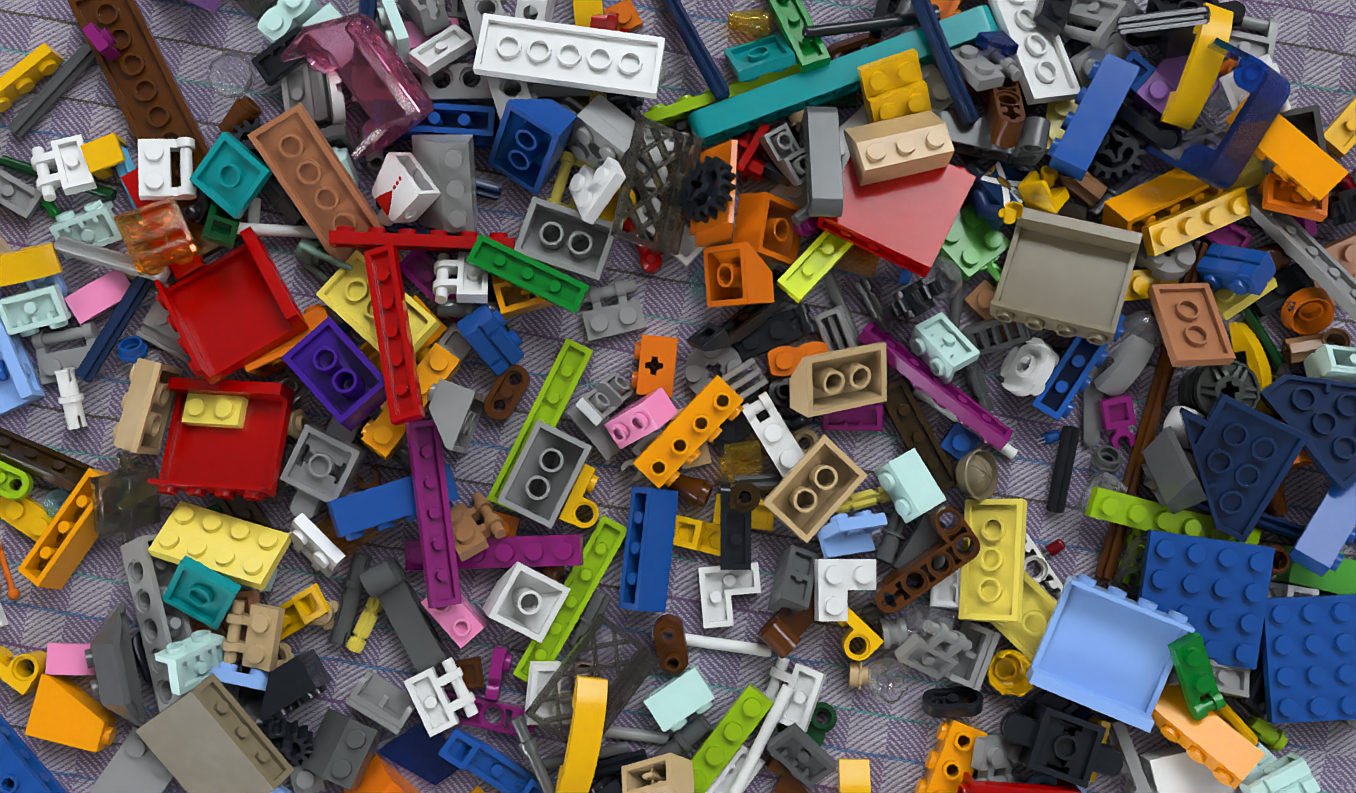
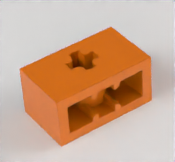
[631,334,678,400]

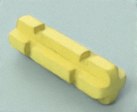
[836,486,891,514]
[346,596,383,653]

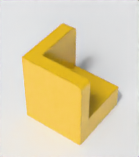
[80,132,126,180]
[1017,171,1070,214]

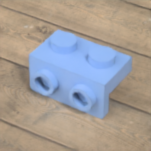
[817,510,888,559]

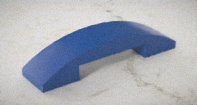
[438,727,543,793]

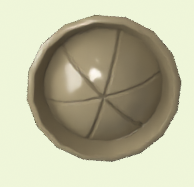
[956,448,998,501]

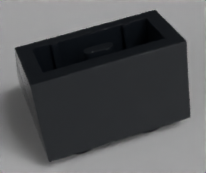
[259,649,332,721]

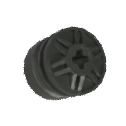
[1178,360,1260,417]

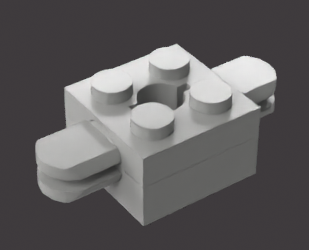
[560,94,657,186]
[280,415,370,519]

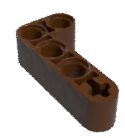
[962,64,1026,148]
[872,504,980,613]
[757,556,848,659]

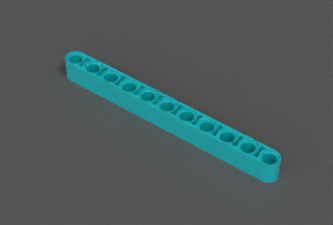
[687,5,1000,147]

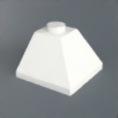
[482,561,571,643]

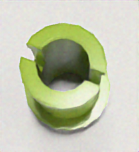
[1246,716,1288,752]

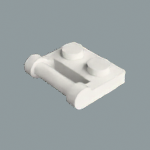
[138,137,197,200]

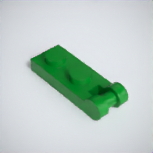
[1168,631,1226,721]

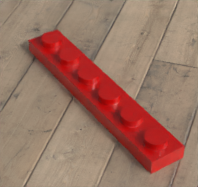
[329,226,515,252]
[364,243,425,426]

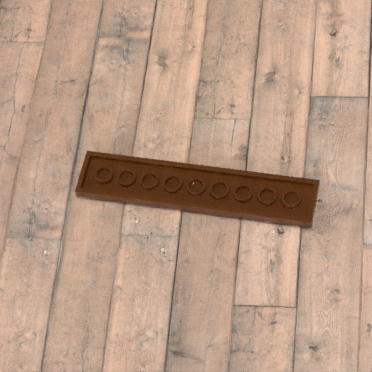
[67,0,247,259]

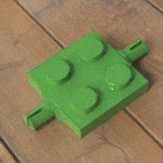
[939,204,1011,283]

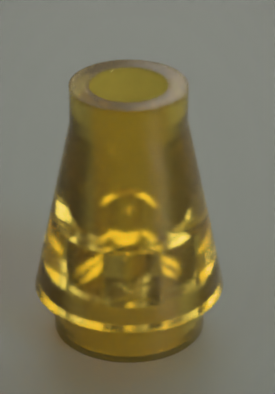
[728,8,772,38]

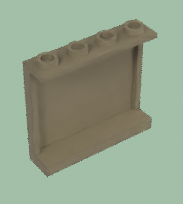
[990,207,1143,345]
[135,673,294,793]

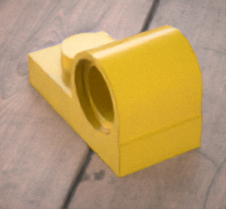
[559,464,600,528]
[836,607,884,661]
[0,646,47,695]

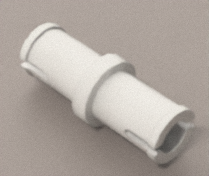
[54,367,88,430]

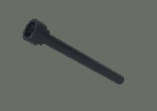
[802,4,941,39]

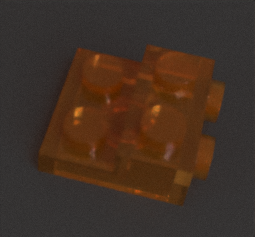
[113,196,200,276]

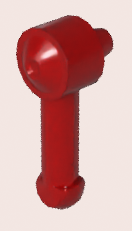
[621,218,662,274]

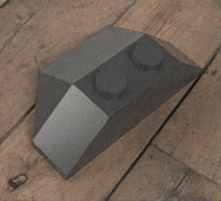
[84,603,146,727]

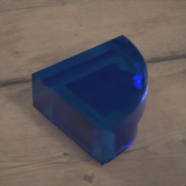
[975,30,1019,55]

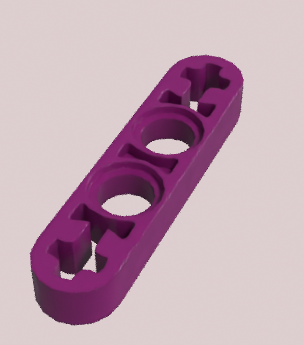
[444,689,536,736]

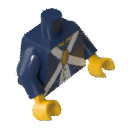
[965,160,1058,231]

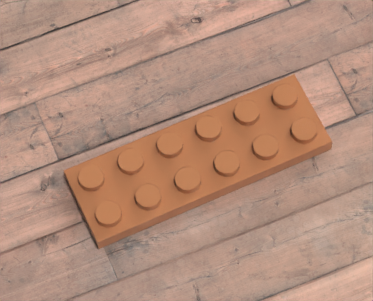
[247,102,404,269]

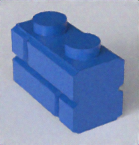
[1196,243,1276,295]
[457,304,524,376]

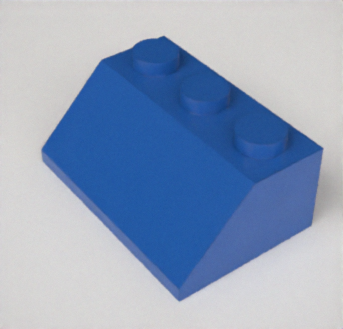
[487,99,577,195]

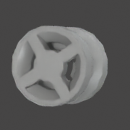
[878,617,908,650]

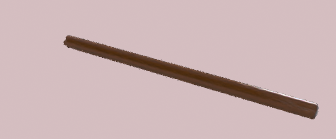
[1095,241,1210,581]

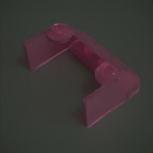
[280,13,434,159]

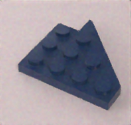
[1260,374,1356,491]
[1179,392,1310,543]

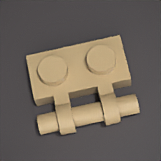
[222,599,285,672]

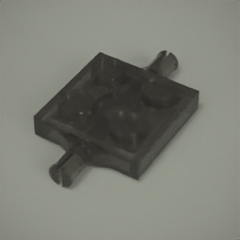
[91,451,161,545]

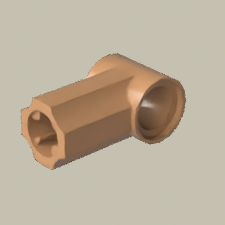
[1055,171,1108,208]
[1282,328,1351,366]

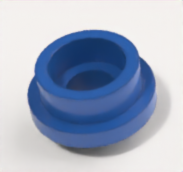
[117,336,149,363]

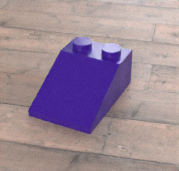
[281,316,387,431]

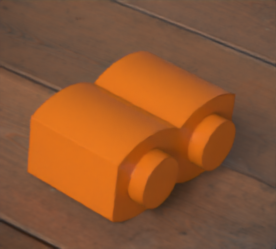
[765,341,828,379]

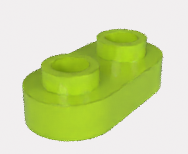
[0,461,33,500]

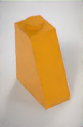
[24,673,117,753]

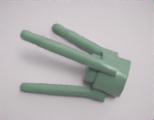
[295,238,353,283]

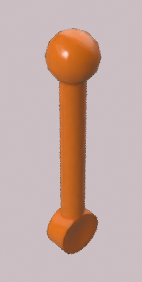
[0,541,20,600]

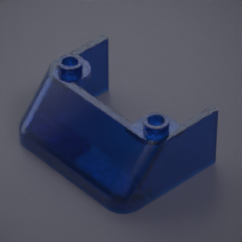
[1144,37,1291,189]

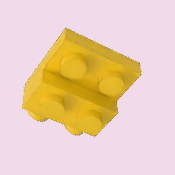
[857,48,932,124]

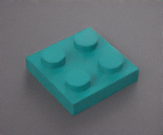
[723,32,797,82]
[189,132,273,219]
[162,555,242,630]

